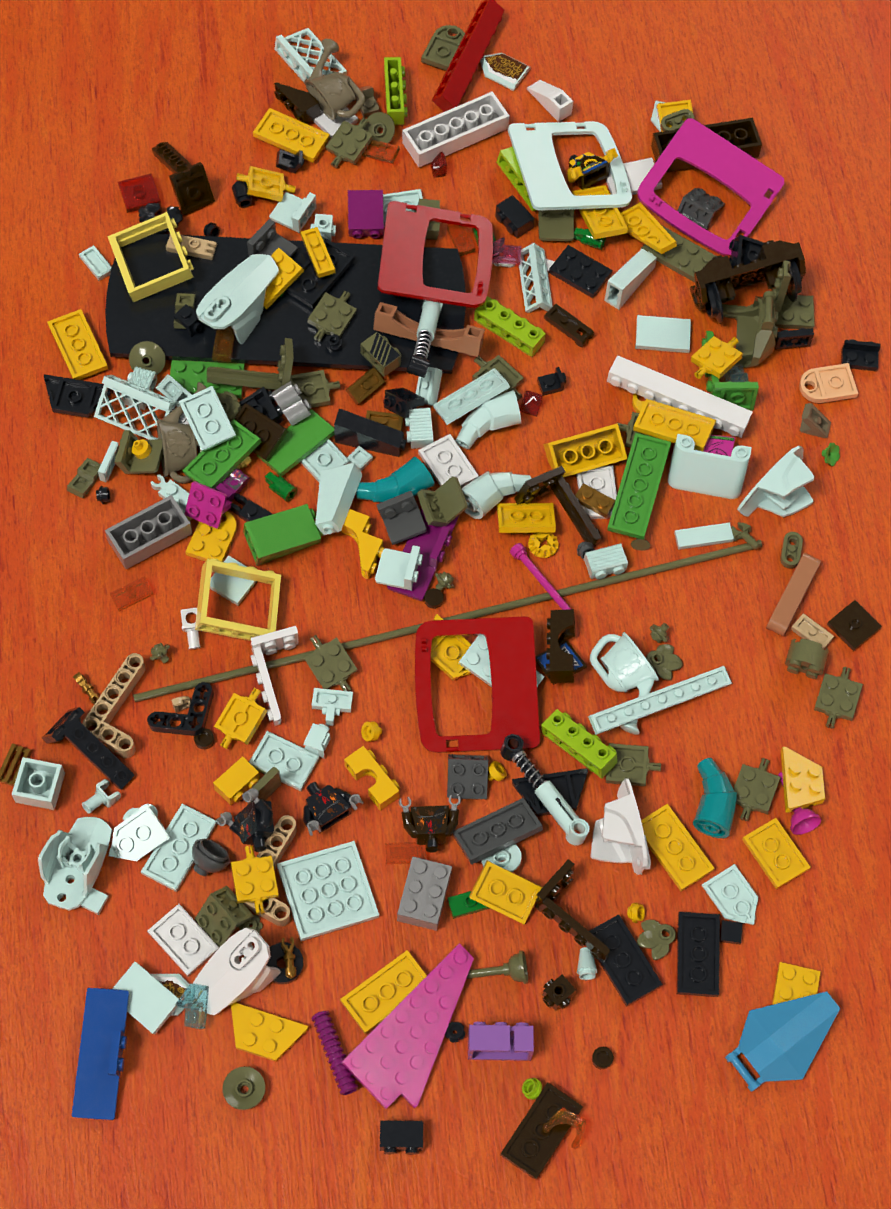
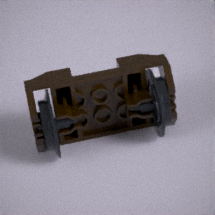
[690,240,806,323]

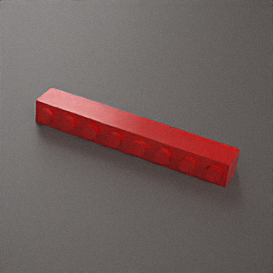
[432,0,505,112]

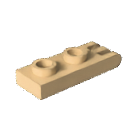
[166,234,217,260]

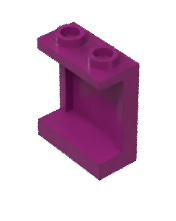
[348,190,384,238]

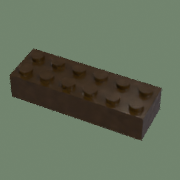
[651,118,762,172]

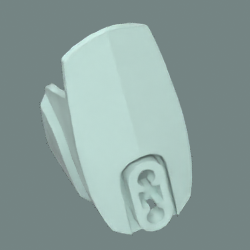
[737,446,814,517]
[38,817,112,911]

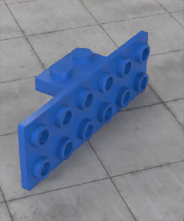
[72,988,129,1120]

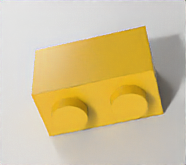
[213,756,260,805]

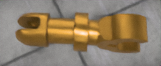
[73,672,100,704]
[281,937,296,979]

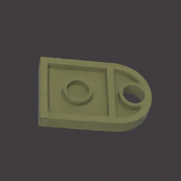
[421,25,465,71]

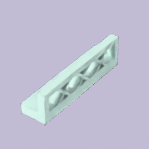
[517,243,553,313]

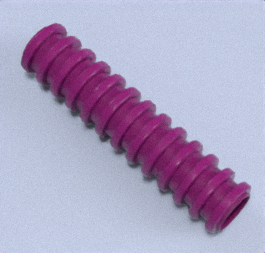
[311,1011,358,1095]

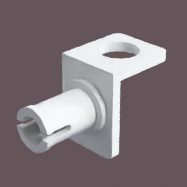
[181,608,201,649]

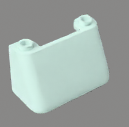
[668,434,752,499]

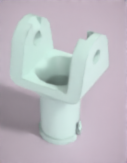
[82,779,122,814]

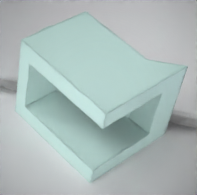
[303,723,330,759]

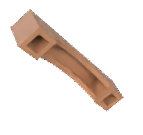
[373,302,485,357]

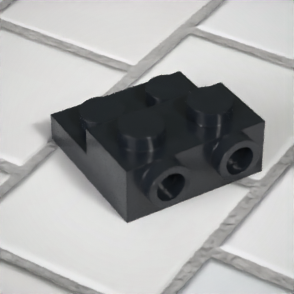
[729,235,764,269]
[240,386,284,424]

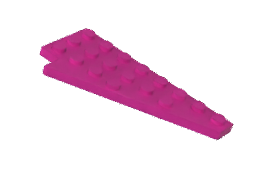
[341,943,474,1109]

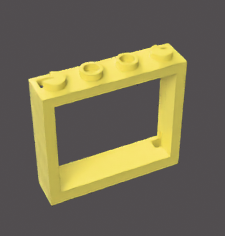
[108,212,194,302]
[195,559,281,641]

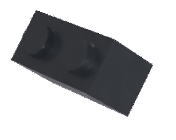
[495,195,534,239]
[380,1121,423,1155]

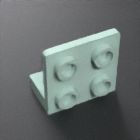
[269,192,316,233]

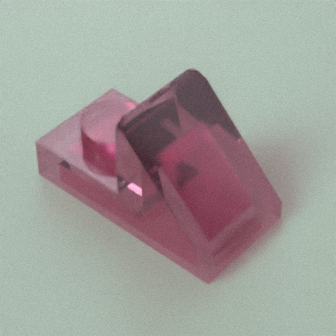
[492,238,521,265]

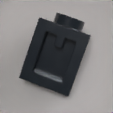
[537,367,566,396]

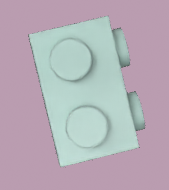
[375,545,423,591]

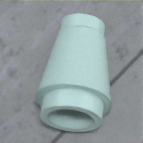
[577,947,597,980]

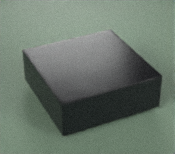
[720,920,743,945]

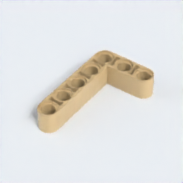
[82,653,145,758]
[243,815,297,927]

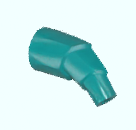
[356,457,435,502]
[693,758,737,838]

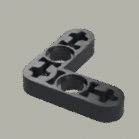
[147,682,213,736]

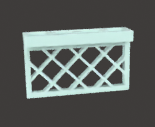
[275,28,347,83]
[94,375,177,440]

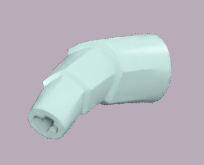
[455,390,521,449]
[462,471,531,519]

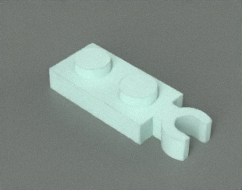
[151,474,189,513]

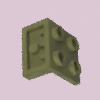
[195,886,253,947]

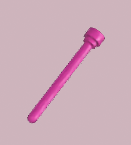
[510,543,571,610]

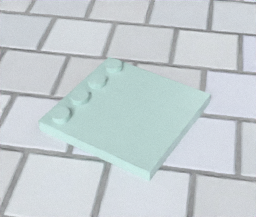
[277,841,379,941]

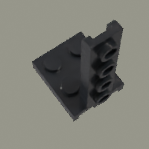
[42,707,135,790]

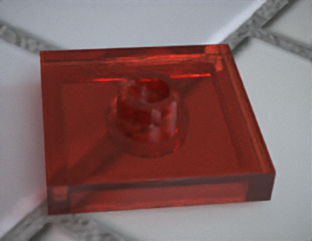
[118,174,161,213]

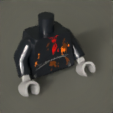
[303,782,364,836]
[216,788,274,852]

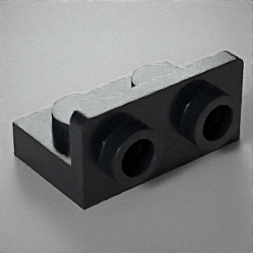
[775,328,814,350]
[841,340,881,371]
[384,387,425,418]

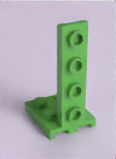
[701,331,759,410]

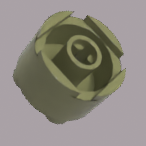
[785,639,829,679]

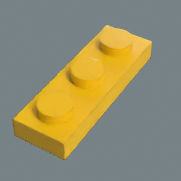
[301,227,335,278]

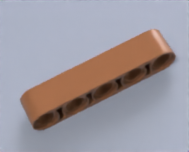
[766,552,821,636]

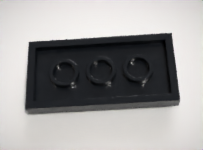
[285,239,355,309]
[676,912,720,997]
[589,914,663,1007]

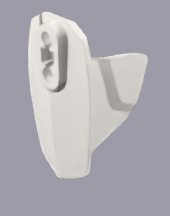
[591,778,651,875]
[191,928,281,1015]

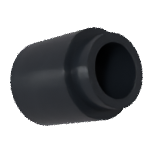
[232,181,253,208]

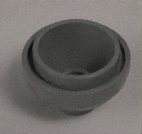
[192,839,230,876]

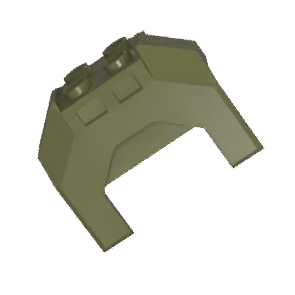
[722,291,778,368]

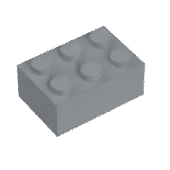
[397,856,452,931]

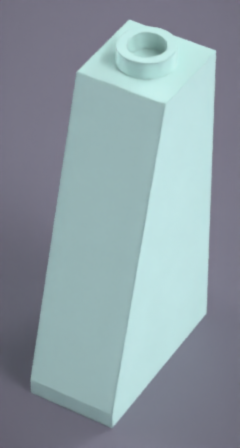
[604,249,657,310]
[315,463,362,535]

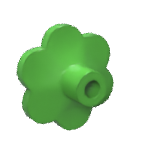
[822,443,840,466]

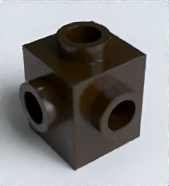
[542,974,576,1011]

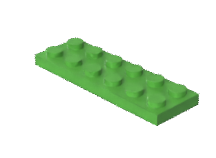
[607,433,671,540]

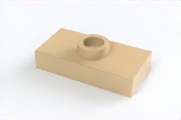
[791,613,834,649]

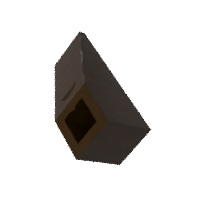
[274,82,322,124]

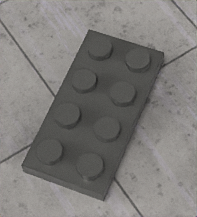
[453,798,543,865]

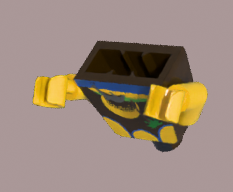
[567,148,618,190]

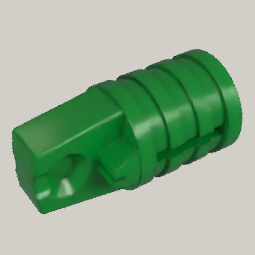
[574,228,606,250]
[265,472,297,502]

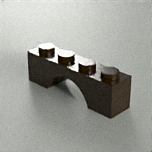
[546,609,575,683]

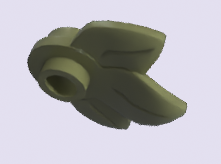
[646,644,683,680]
[636,920,675,960]

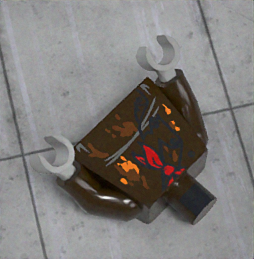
[398,795,461,853]

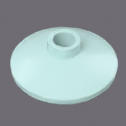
[481,844,522,872]

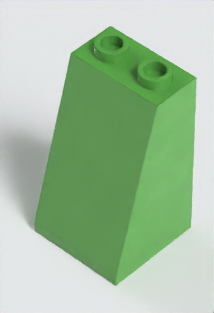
[243,504,323,566]

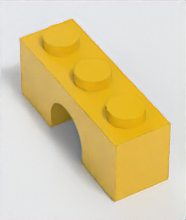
[344,746,400,811]

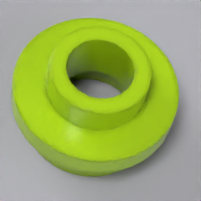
[522,1078,542,1100]

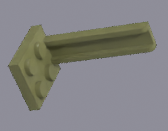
[772,261,814,329]
[207,338,294,390]

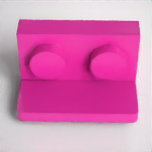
[184,481,232,528]

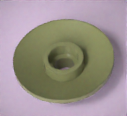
[364,112,395,147]
[129,341,166,375]
[222,1067,265,1110]

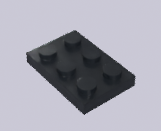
[549,245,613,298]

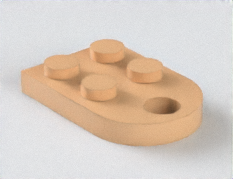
[799,363,858,403]

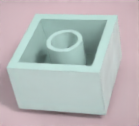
[11,757,65,810]

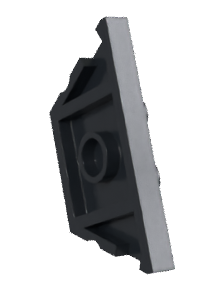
[44,374,114,418]
[512,768,588,816]

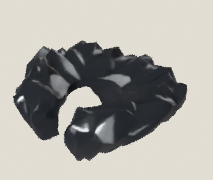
[138,203,183,234]

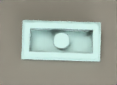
[415,367,442,406]

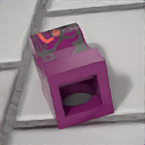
[215,468,250,502]

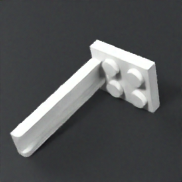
[250,626,298,726]

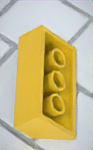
[543,423,628,477]

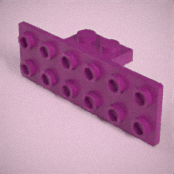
[387,508,459,601]

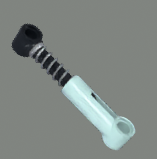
[406,300,443,378]
[500,734,590,846]

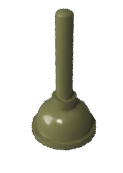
[466,950,528,984]

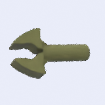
[732,522,760,549]

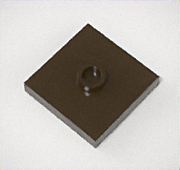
[827,600,882,651]

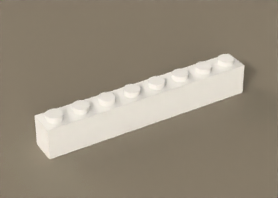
[607,355,752,438]

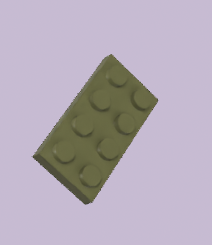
[641,226,716,282]

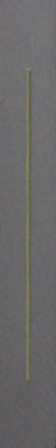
[133,540,762,702]

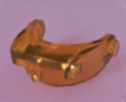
[542,1108,586,1149]

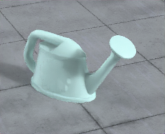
[590,632,659,735]

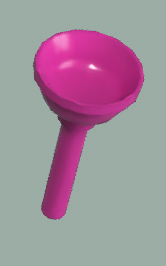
[778,772,821,835]

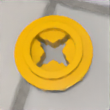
[528,533,559,558]

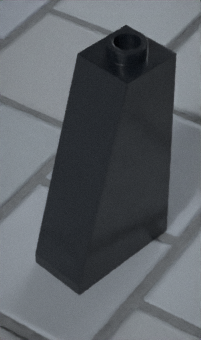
[334,409,407,457]

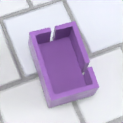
[468,1022,534,1061]

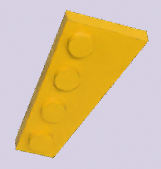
[620,203,677,254]

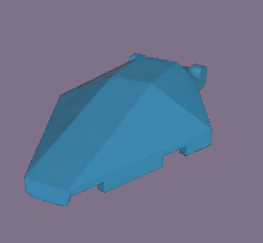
[725,991,840,1092]

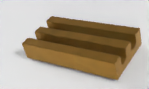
[0,743,32,787]

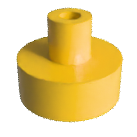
[132,439,152,459]
[361,722,382,742]
[488,761,507,782]

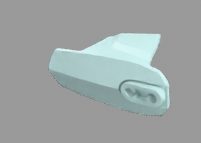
[196,254,279,344]

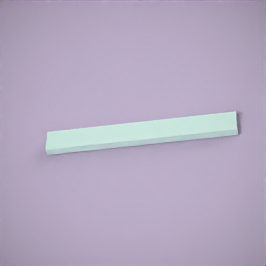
[588,666,732,735]

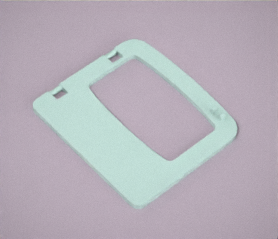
[508,121,632,210]

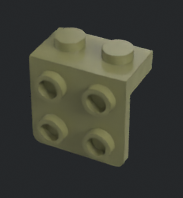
[538,209,574,241]
[115,430,163,474]
[417,476,468,527]

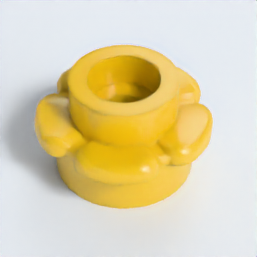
[627,903,645,923]

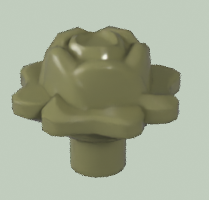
[435,572,455,591]
[650,623,670,643]
[150,643,170,663]

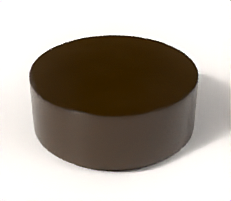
[424,588,443,609]
[194,729,214,749]
[592,1047,613,1069]

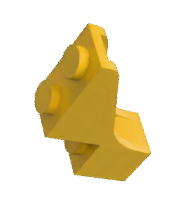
[341,509,385,579]

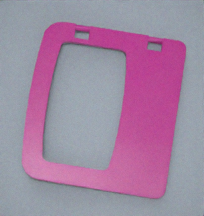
[637,118,784,256]

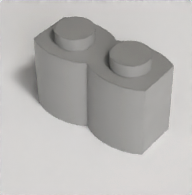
[272,381,312,426]

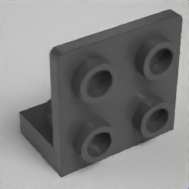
[677,188,725,230]
[247,219,298,258]
[376,491,427,545]
[447,754,488,799]

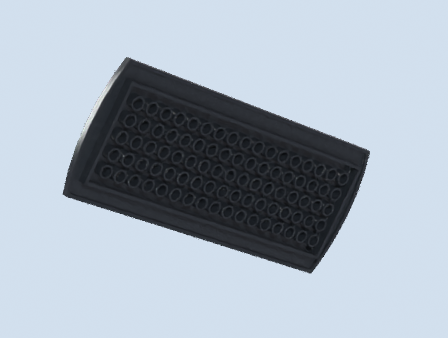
[105,234,466,374]

